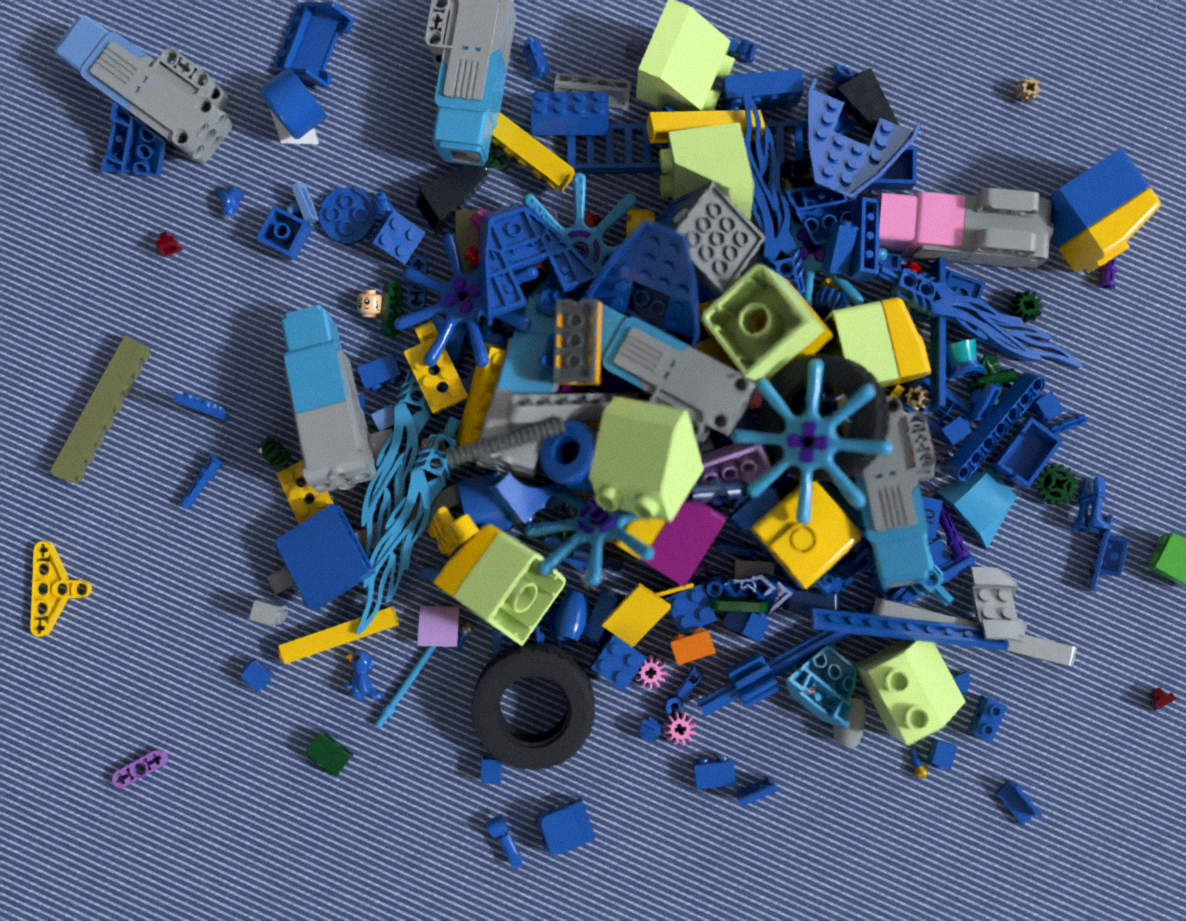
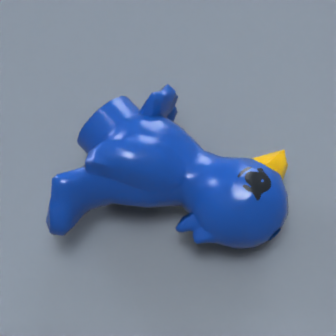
[343,650,384,700]

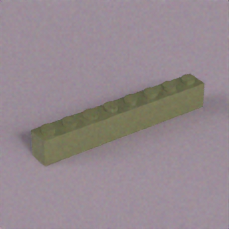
[50,335,152,484]

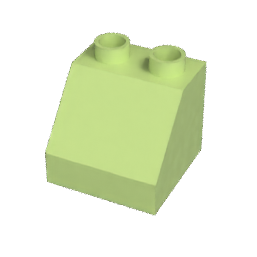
[636,0,735,111]
[659,123,754,220]
[589,396,704,522]
[854,639,965,746]

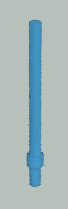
[374,646,437,728]

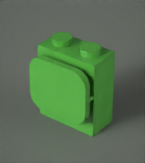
[1147,532,1186,588]

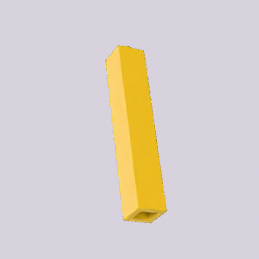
[278,606,400,664]

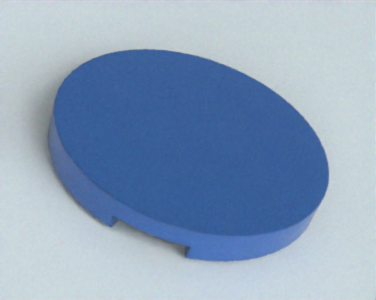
[319,188,376,244]

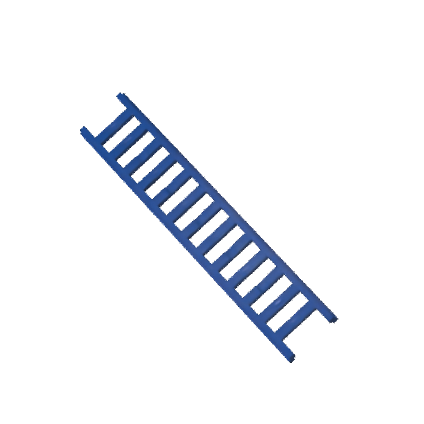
[568,121,807,174]

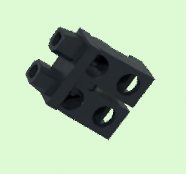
[767,151,818,195]

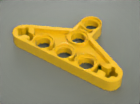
[30,541,92,637]

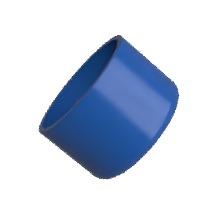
[259,67,328,139]
[539,421,598,492]
[458,471,514,532]

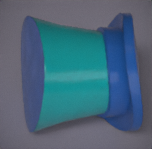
[946,339,985,380]

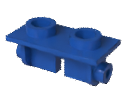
[521,38,551,80]

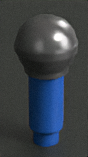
[454,622,474,651]

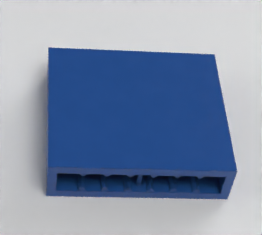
[274,504,376,610]

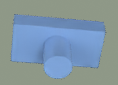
[287,183,320,224]

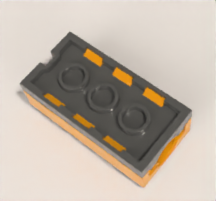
[553,299,602,385]

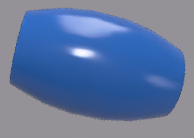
[555,591,588,643]

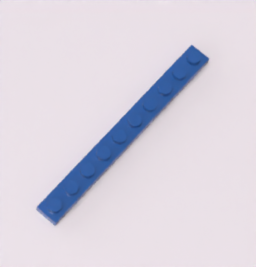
[810,608,1009,651]

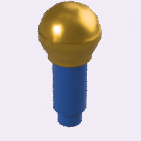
[909,748,928,779]

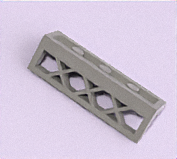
[554,73,631,109]

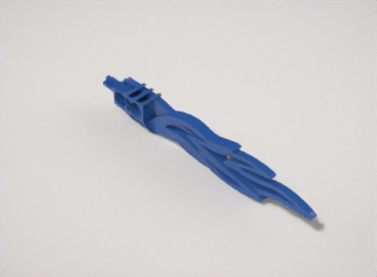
[742,89,805,296]
[877,266,1082,369]

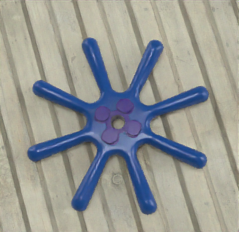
[394,232,539,367]

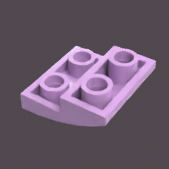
[417,606,460,647]

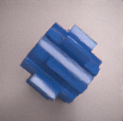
[637,717,662,743]

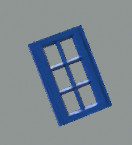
[900,375,975,447]

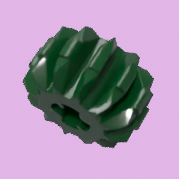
[1008,290,1044,323]
[257,436,291,469]

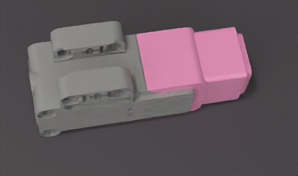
[872,188,1054,270]

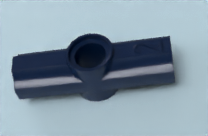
[687,478,748,505]

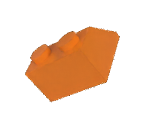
[670,627,716,665]

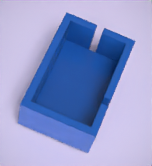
[865,145,917,190]
[990,417,1063,489]

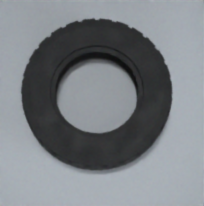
[759,354,890,482]
[471,642,595,770]

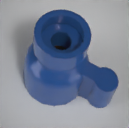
[707,573,733,597]

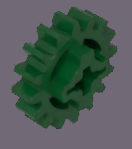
[1033,463,1078,505]

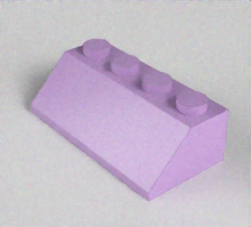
[695,443,772,486]

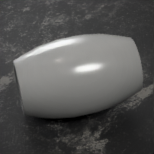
[833,696,866,747]

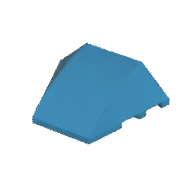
[935,468,1017,549]
[786,644,858,729]

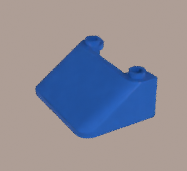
[273,2,354,88]

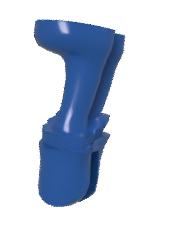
[1072,477,1110,532]

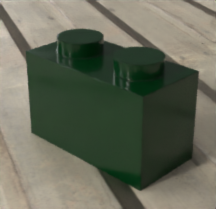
[305,730,354,776]

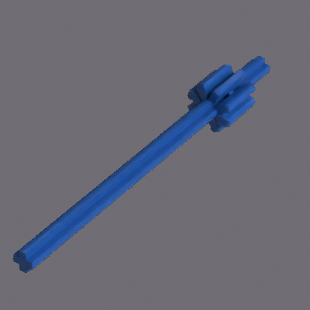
[696,550,976,717]

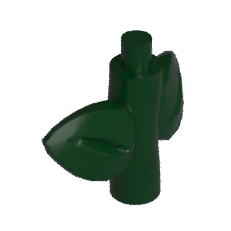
[968,354,1017,407]

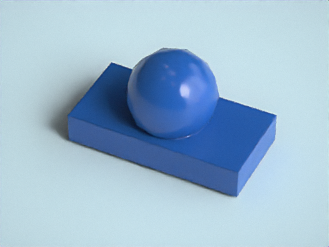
[969,383,1002,421]

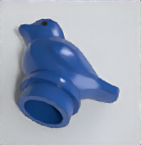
[215,185,244,218]
[373,192,404,224]

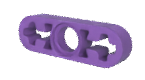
[112,749,168,788]

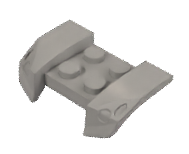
[970,567,1027,642]

